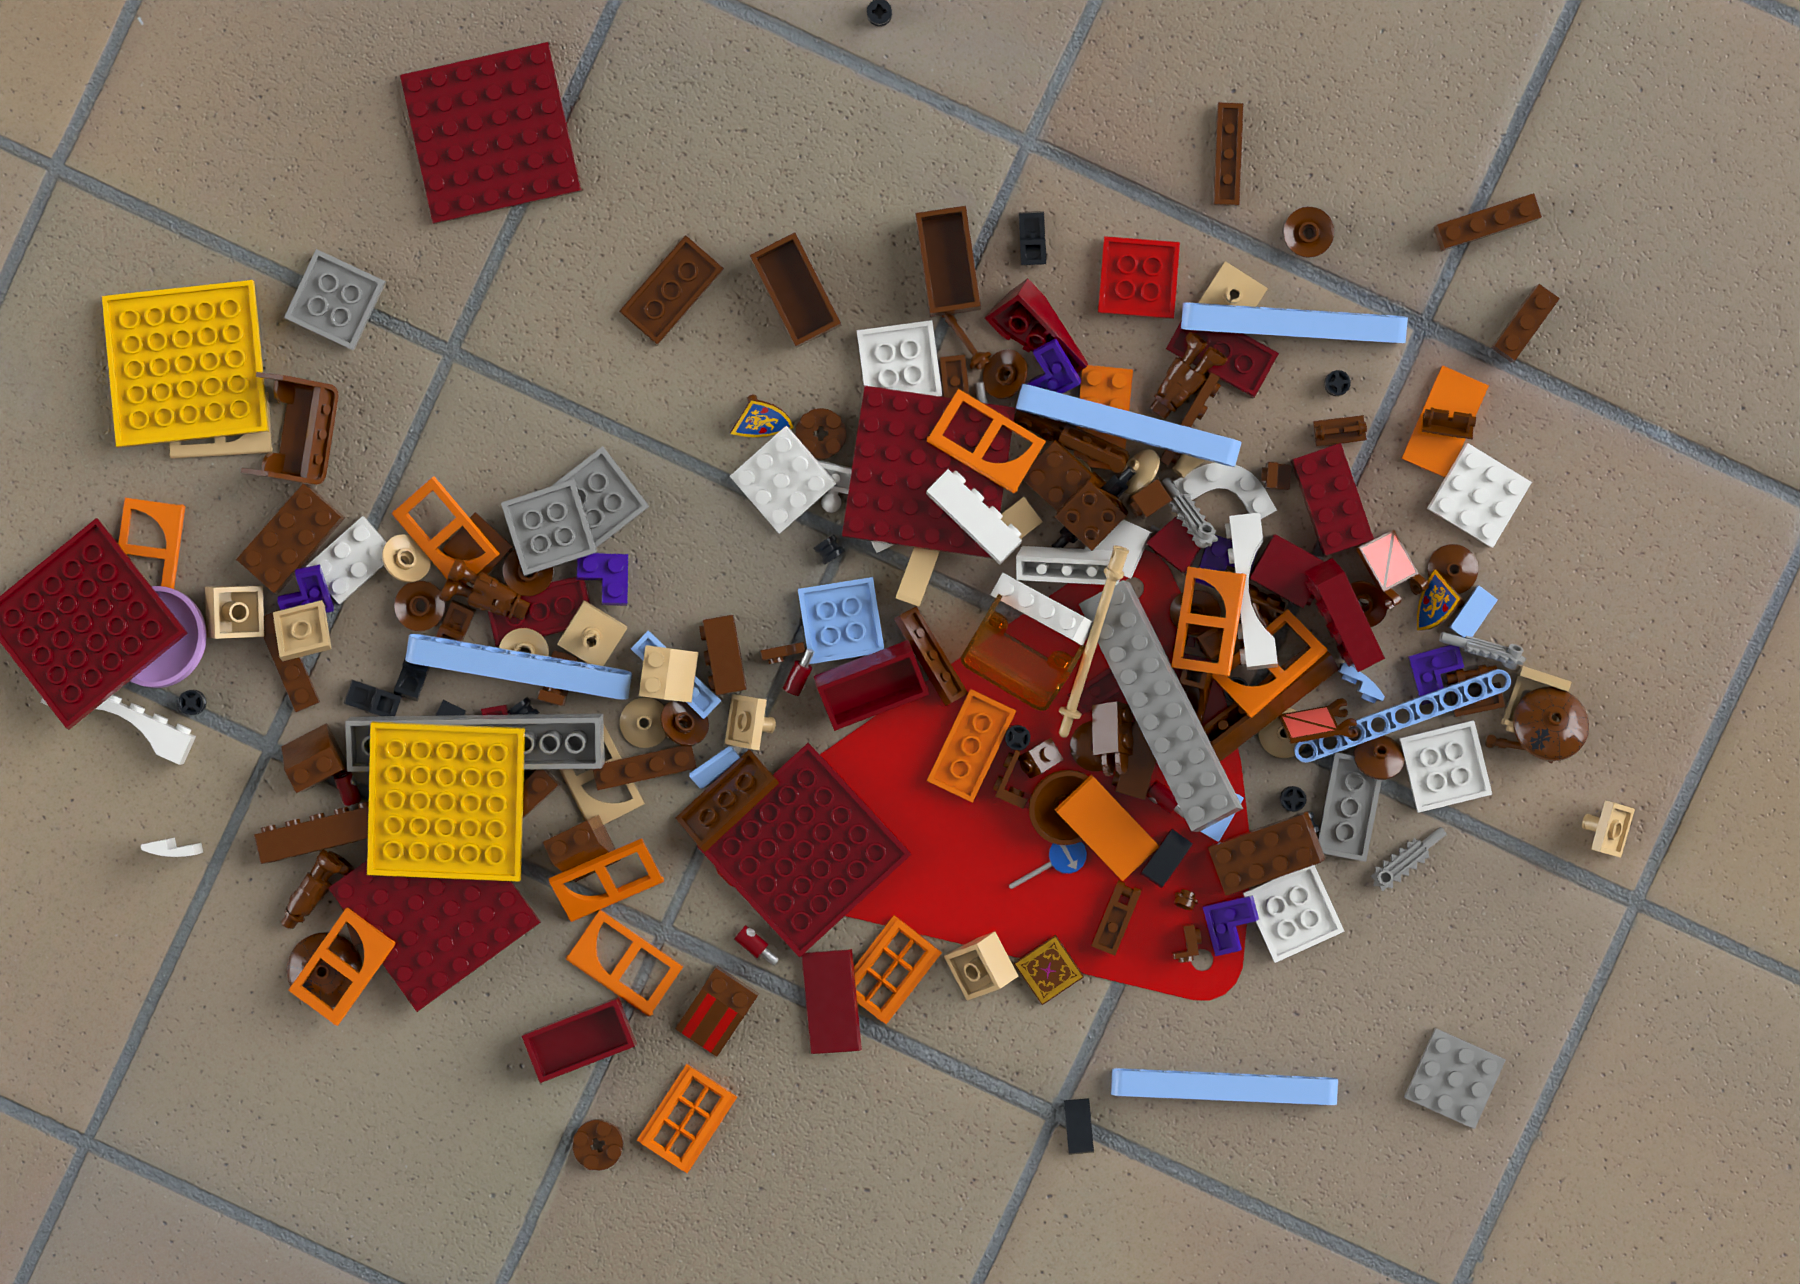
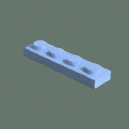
[631,630,722,719]

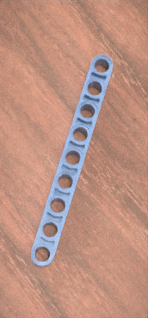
[1181,302,1408,343]
[1015,384,1242,467]
[405,634,632,699]
[1294,669,1511,763]
[1111,1068,1338,1105]

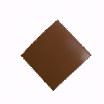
[442,512,513,575]

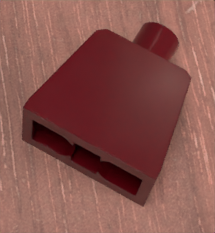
[1147,516,1207,576]

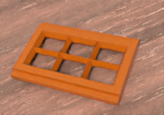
[854,915,942,1024]
[637,1064,737,1174]

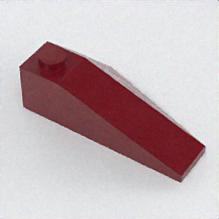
[985,278,1088,373]

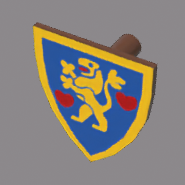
[730,395,794,437]
[1417,569,1464,631]

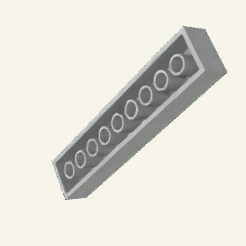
[1079,580,1243,832]
[345,713,605,772]

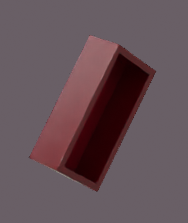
[1290,443,1374,556]
[1305,558,1385,672]
[814,640,930,731]
[522,997,637,1083]

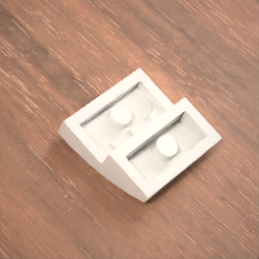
[1085,520,1152,579]
[141,838,203,857]

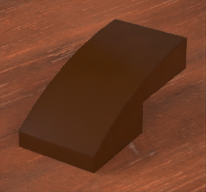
[436,600,476,642]

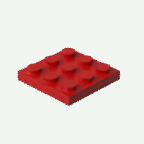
[1098,236,1180,319]

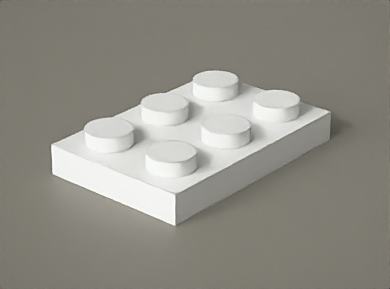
[306,516,387,604]

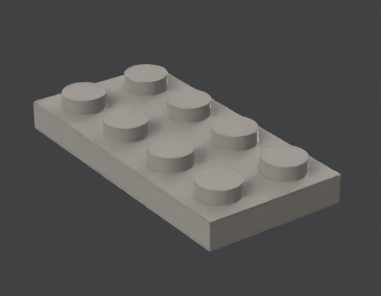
[1318,752,1382,862]

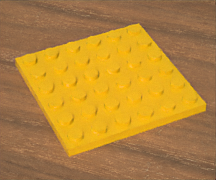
[102,280,269,448]
[367,722,525,881]

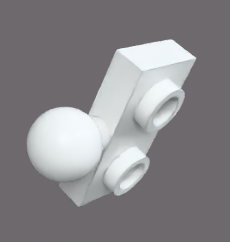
[817,460,852,513]

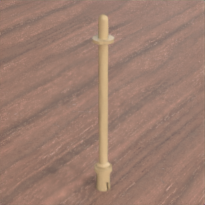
[1059,545,1129,737]

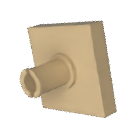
[1198,261,1268,307]
[273,600,331,661]
[557,601,627,666]
[725,694,776,750]
[1582,800,1635,858]

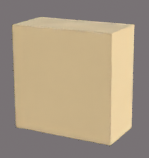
[1001,497,1043,539]

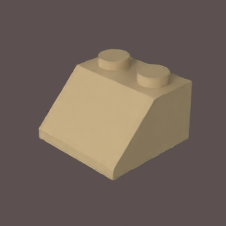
[205,586,264,639]
[639,645,698,703]
[944,932,1018,1000]

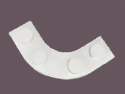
[1173,463,1277,519]

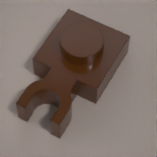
[761,642,805,664]

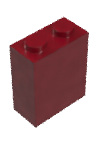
[1249,534,1324,608]

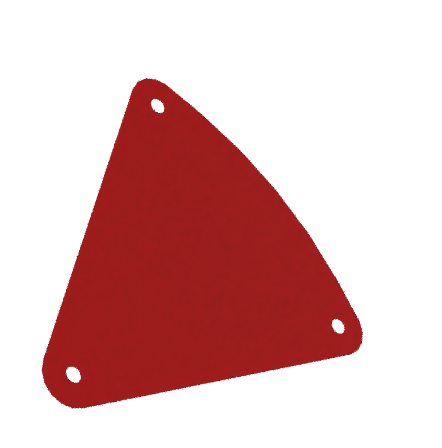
[715,549,1249,1001]

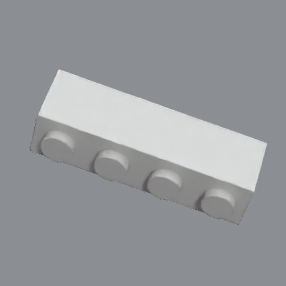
[926,469,1022,565]
[1016,546,1123,585]
[991,573,1093,646]

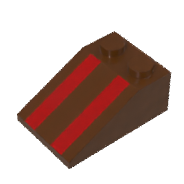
[675,965,759,1057]

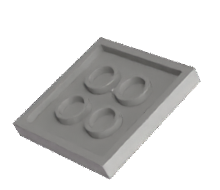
[284,249,386,350]
[551,446,650,548]
[501,479,598,576]
[1404,1028,1506,1129]

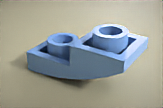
[1338,663,1385,704]

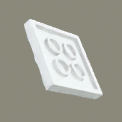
[857,320,942,397]
[730,426,837,534]
[1427,443,1532,548]
[1399,720,1492,813]
[1243,865,1345,963]

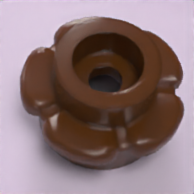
[1174,889,1198,911]

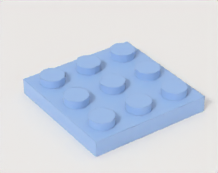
[798,577,884,664]

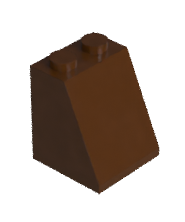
[281,723,347,793]
[543,815,621,882]

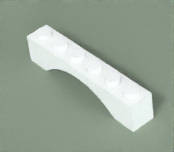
[1225,512,1278,670]
[41,694,196,765]

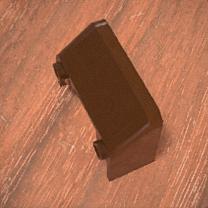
[241,372,339,485]

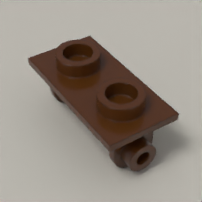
[1422,407,1476,440]
[1014,410,1067,441]
[1313,415,1367,446]
[1249,584,1286,623]

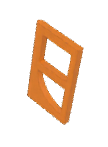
[927,389,1046,494]
[391,476,500,584]
[118,498,186,589]
[1171,567,1246,677]
[1211,609,1328,718]
[548,838,664,922]
[288,908,396,1026]
[566,910,684,1016]

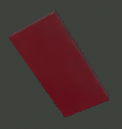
[1165,320,1279,398]
[488,576,590,647]
[802,949,862,1054]

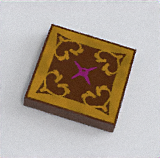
[1014,934,1084,1005]

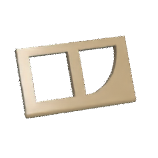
[169,392,273,458]
[559,722,645,825]

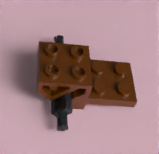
[1023,439,1137,551]

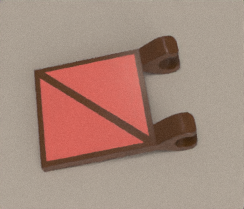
[1356,530,1429,609]
[1279,698,1358,744]

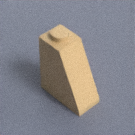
[896,547,940,607]

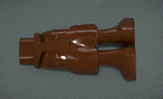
[1150,331,1228,419]
[439,558,530,621]
[280,849,354,929]

